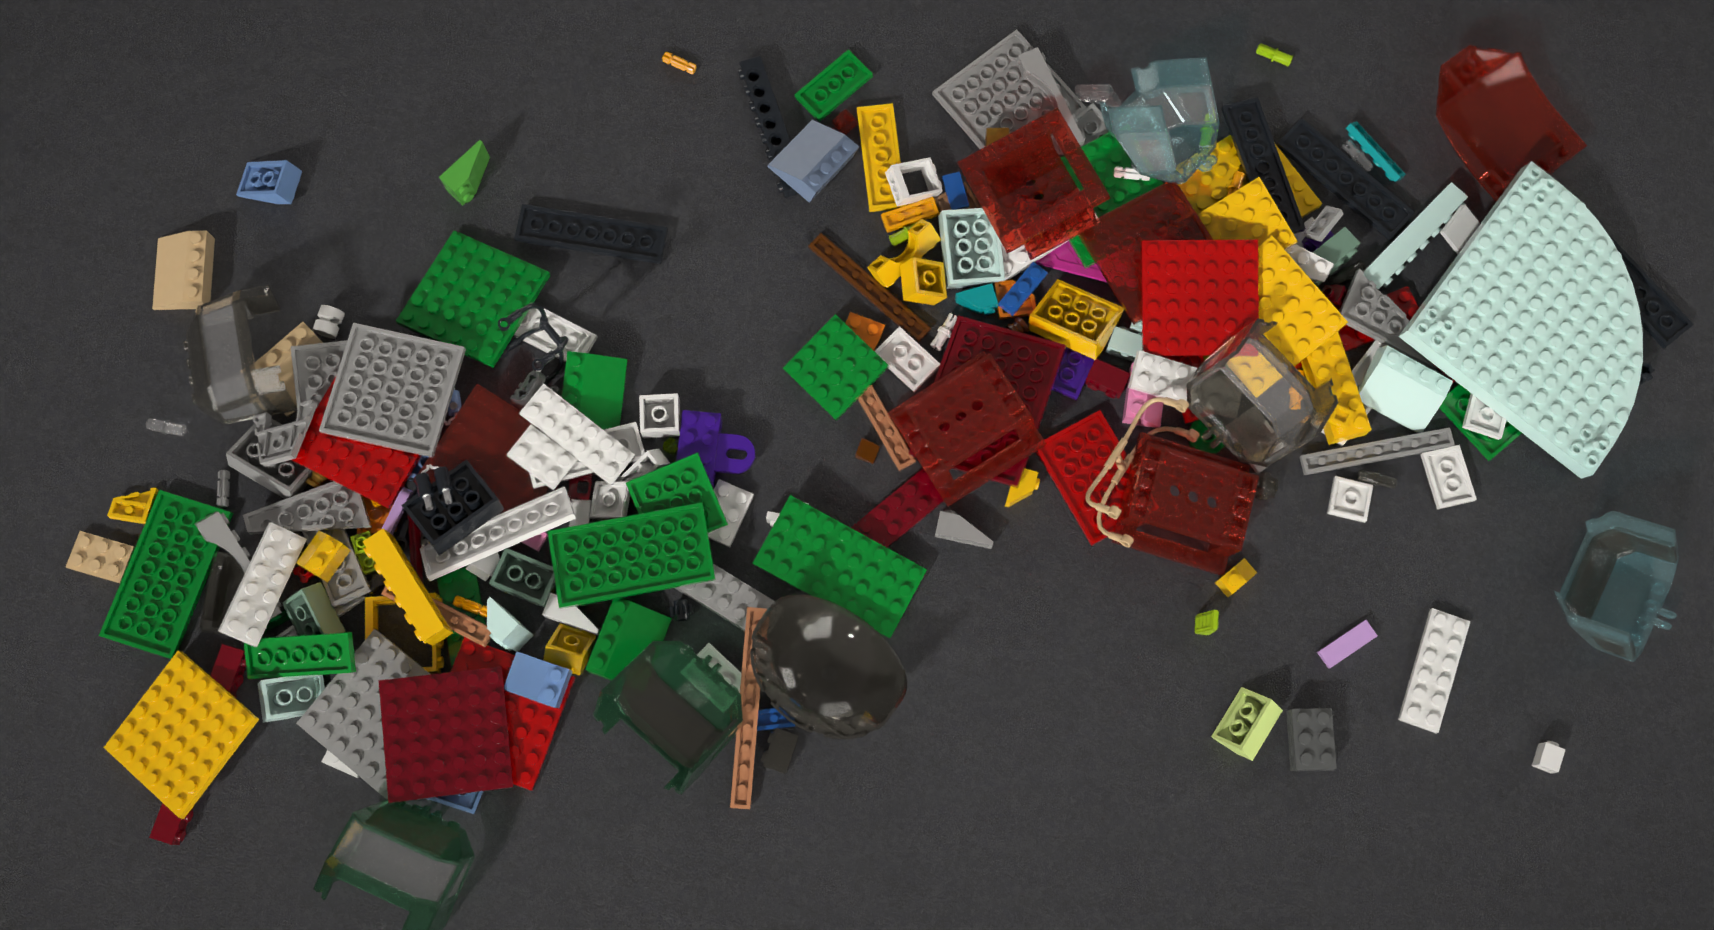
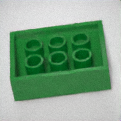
[562,351,628,430]
[585,598,672,692]

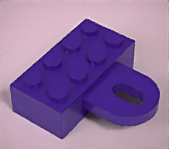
[676,410,755,489]

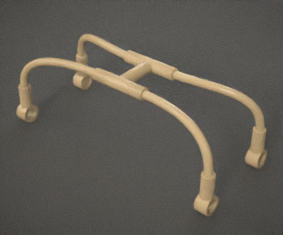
[1086,397,1200,547]

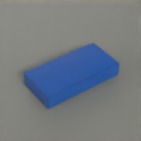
[942,172,969,210]

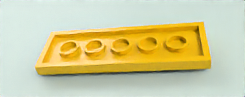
[857,103,906,212]

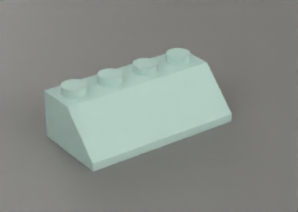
[487,597,534,652]

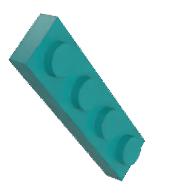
[1346,121,1406,182]

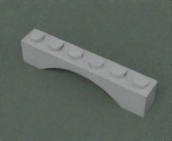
[1016,47,1086,156]
[195,511,282,619]

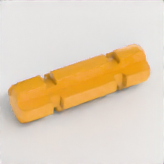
[662,52,697,74]
[453,596,487,618]

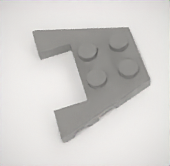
[253,400,318,466]

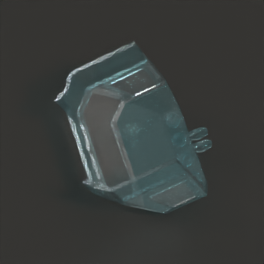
[1099,57,1220,184]

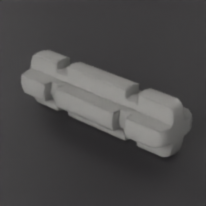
[217,470,230,508]

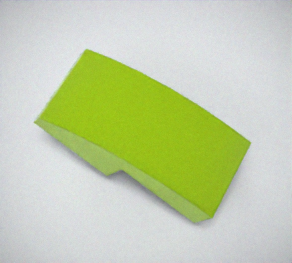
[351,531,377,575]

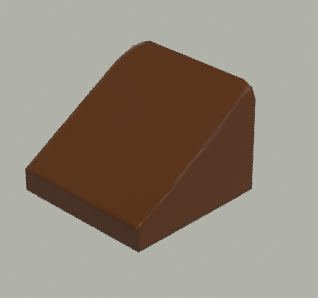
[855,438,880,464]

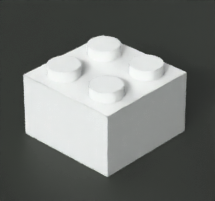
[639,393,681,438]

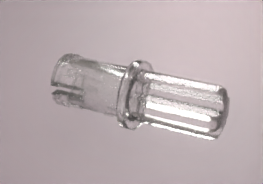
[1342,139,1373,172]
[146,418,186,437]

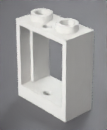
[885,157,943,206]

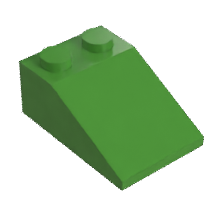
[439,140,490,206]

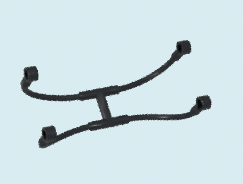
[498,303,568,385]

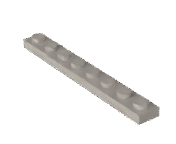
[1299,428,1455,475]

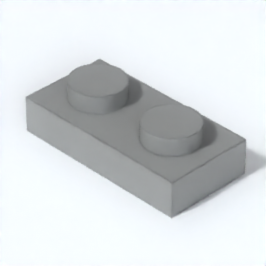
[1304,206,1343,242]

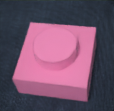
[522,532,548,552]

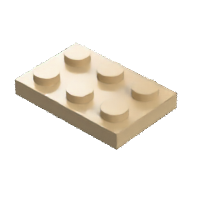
[66,531,135,584]

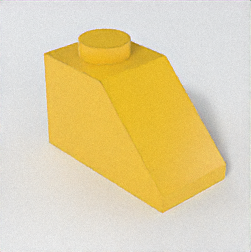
[1005,469,1040,507]
[1215,558,1257,597]

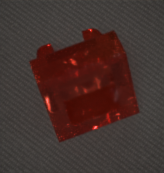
[832,109,858,135]

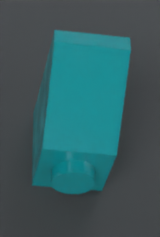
[955,283,998,315]

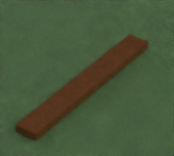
[808,233,931,343]

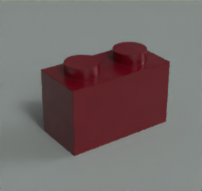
[1084,359,1130,398]

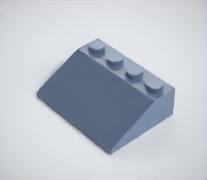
[767,120,859,203]

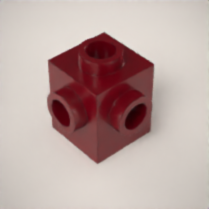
[1322,284,1348,311]

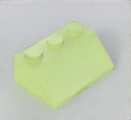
[1211,687,1283,761]

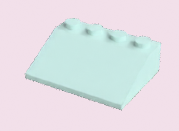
[938,207,1005,289]
[1358,345,1453,433]

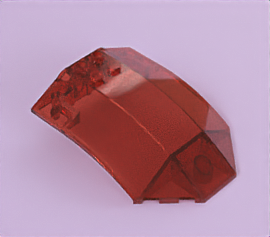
[1436,45,1587,202]

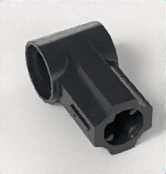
[395,517,410,557]

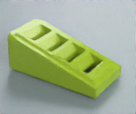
[1195,610,1219,635]

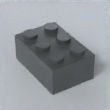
[1286,708,1337,771]

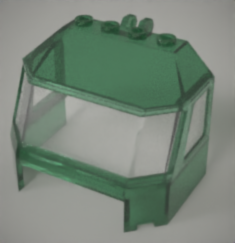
[313,799,475,930]

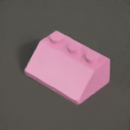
[1122,362,1163,428]

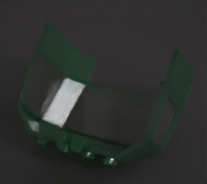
[593,641,743,795]

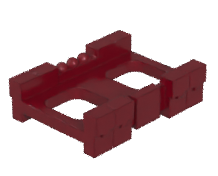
[555,474,593,500]

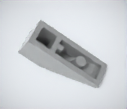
[935,510,993,549]

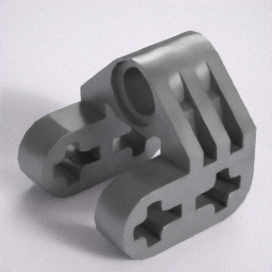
[510,370,563,411]

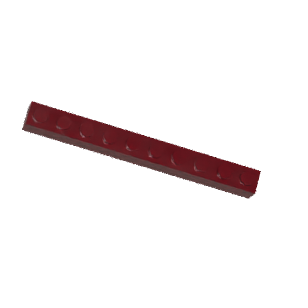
[149,644,246,845]

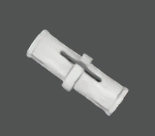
[930,313,957,351]

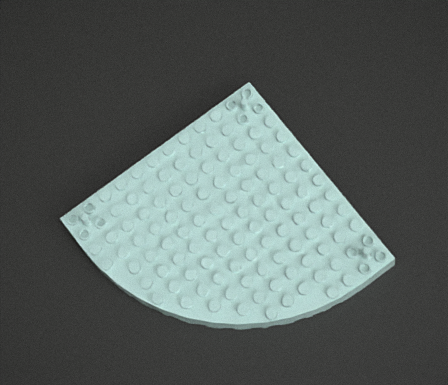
[1398,161,1643,479]

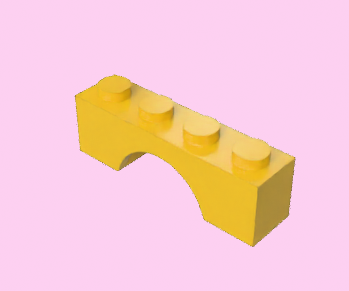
[867,219,941,288]

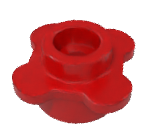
[293,566,314,583]

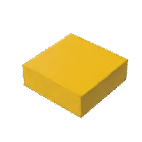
[1327,403,1354,430]

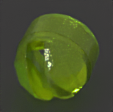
[663,437,678,454]

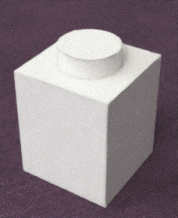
[1532,741,1565,773]

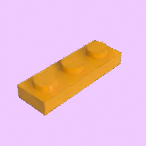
[881,197,939,233]

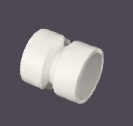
[312,305,345,339]

